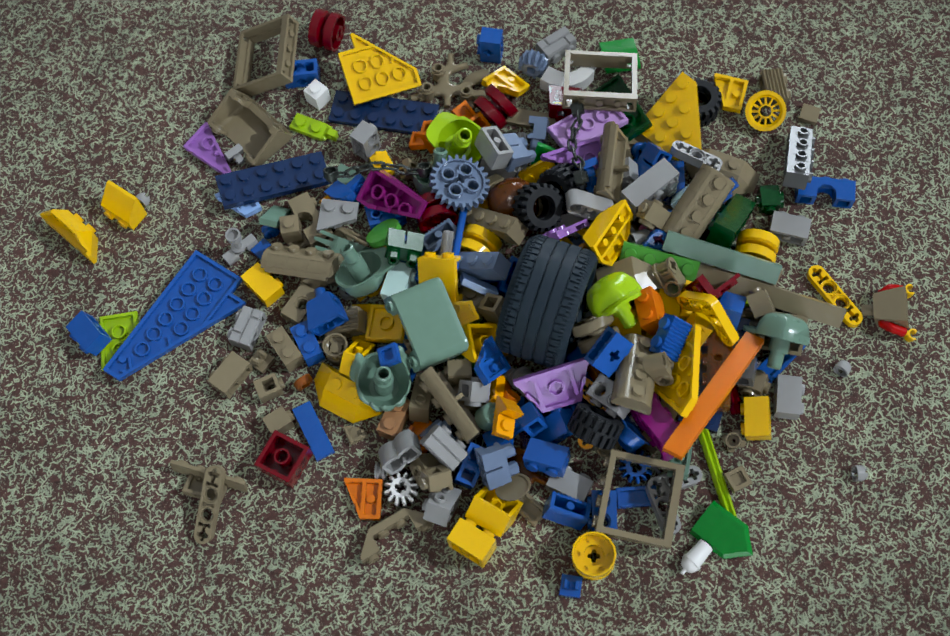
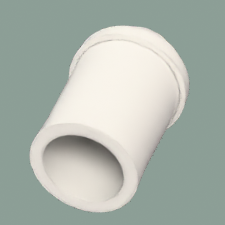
[680,540,713,575]

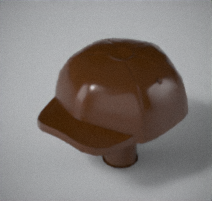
[487,177,539,237]

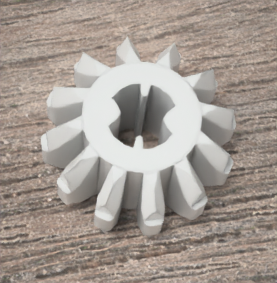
[384,472,419,507]

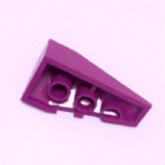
[356,167,429,219]

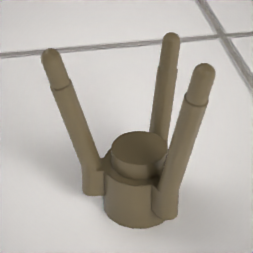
[334,226,367,246]

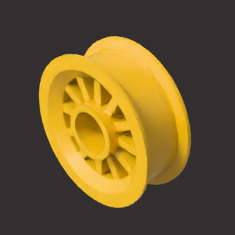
[745,90,786,131]

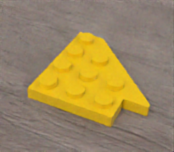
[337,33,422,106]
[641,72,702,161]
[654,323,701,418]

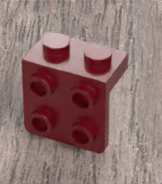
[685,273,741,298]

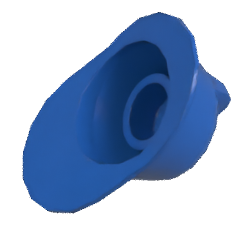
[618,415,650,453]

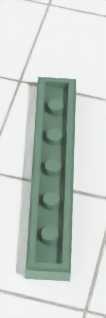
[662,230,783,285]

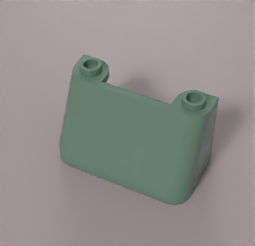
[384,277,469,373]

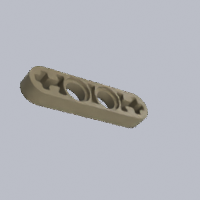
[194,465,226,544]

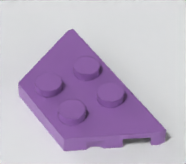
[542,218,590,240]
[513,358,589,413]

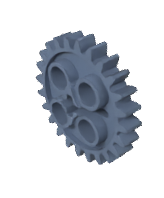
[429,154,490,212]

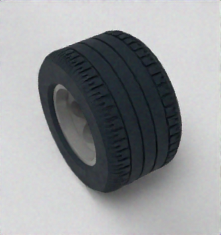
[495,234,598,368]

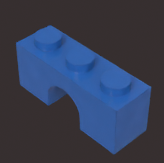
[794,176,856,209]
[482,401,549,450]

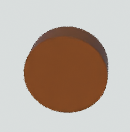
[293,374,313,391]

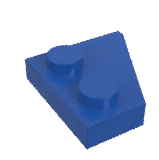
[474,336,511,386]

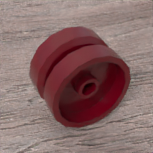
[308,8,345,52]
[473,84,519,130]
[417,191,458,234]

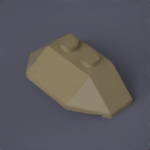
[684,148,760,198]
[592,256,662,290]

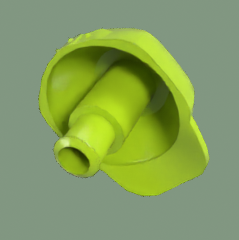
[426,112,482,163]
[586,271,642,329]

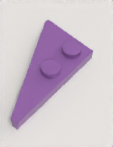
[183,122,231,174]
[540,136,601,170]

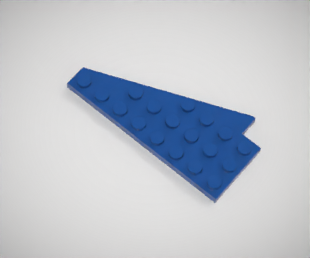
[102,250,246,382]

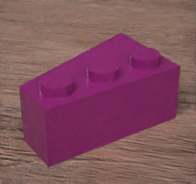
[629,393,680,461]

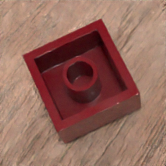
[254,430,313,488]

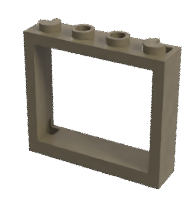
[232,14,299,97]
[562,50,638,112]
[592,449,685,550]

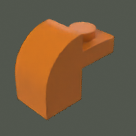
[451,100,491,128]
[408,120,435,154]

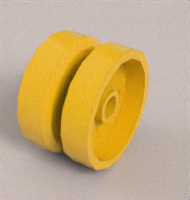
[460,224,502,252]
[735,228,780,263]

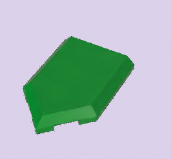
[690,501,753,559]

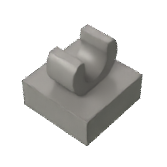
[224,143,244,166]

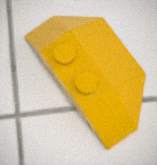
[582,199,633,267]
[40,209,98,264]
[314,362,383,423]

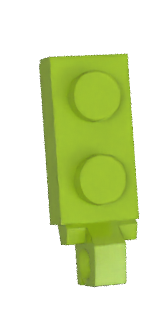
[289,113,339,142]

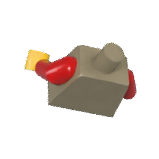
[861,284,917,342]

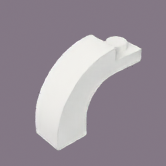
[540,66,597,92]

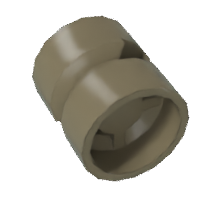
[322,333,349,365]

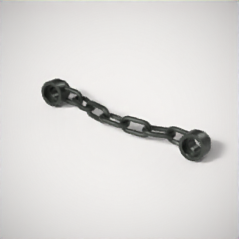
[567,102,589,187]
[323,161,432,182]

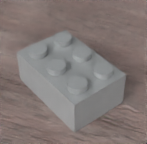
[620,158,680,223]

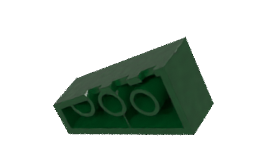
[706,193,756,249]

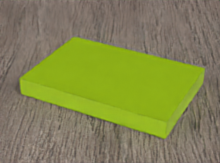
[99,311,139,371]

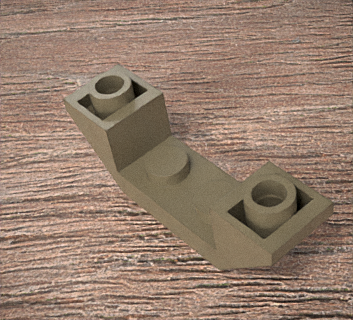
[360,508,434,565]

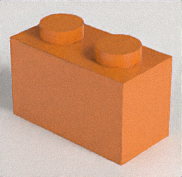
[634,286,666,336]

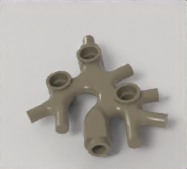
[410,53,490,110]

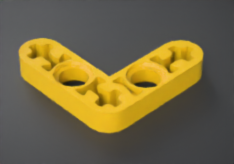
[676,290,739,347]

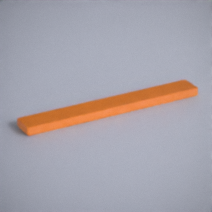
[663,331,765,461]

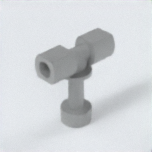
[222,228,259,266]

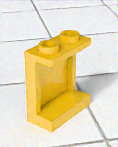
[417,252,463,302]

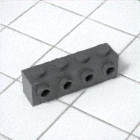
[782,126,816,190]

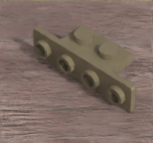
[170,459,248,505]

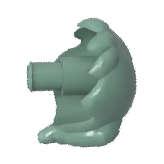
[349,345,412,412]

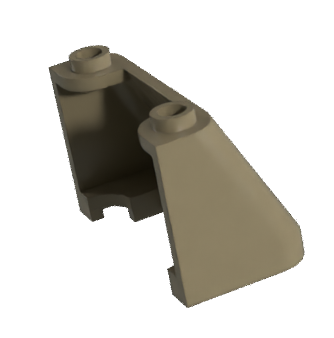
[207,88,293,167]

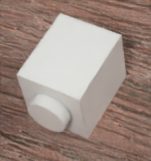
[303,79,331,110]

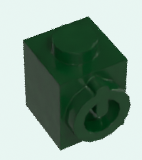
[755,185,784,215]

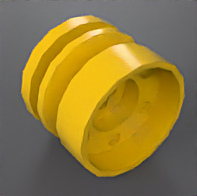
[572,531,616,581]

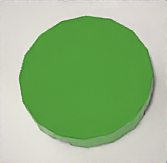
[366,218,402,248]

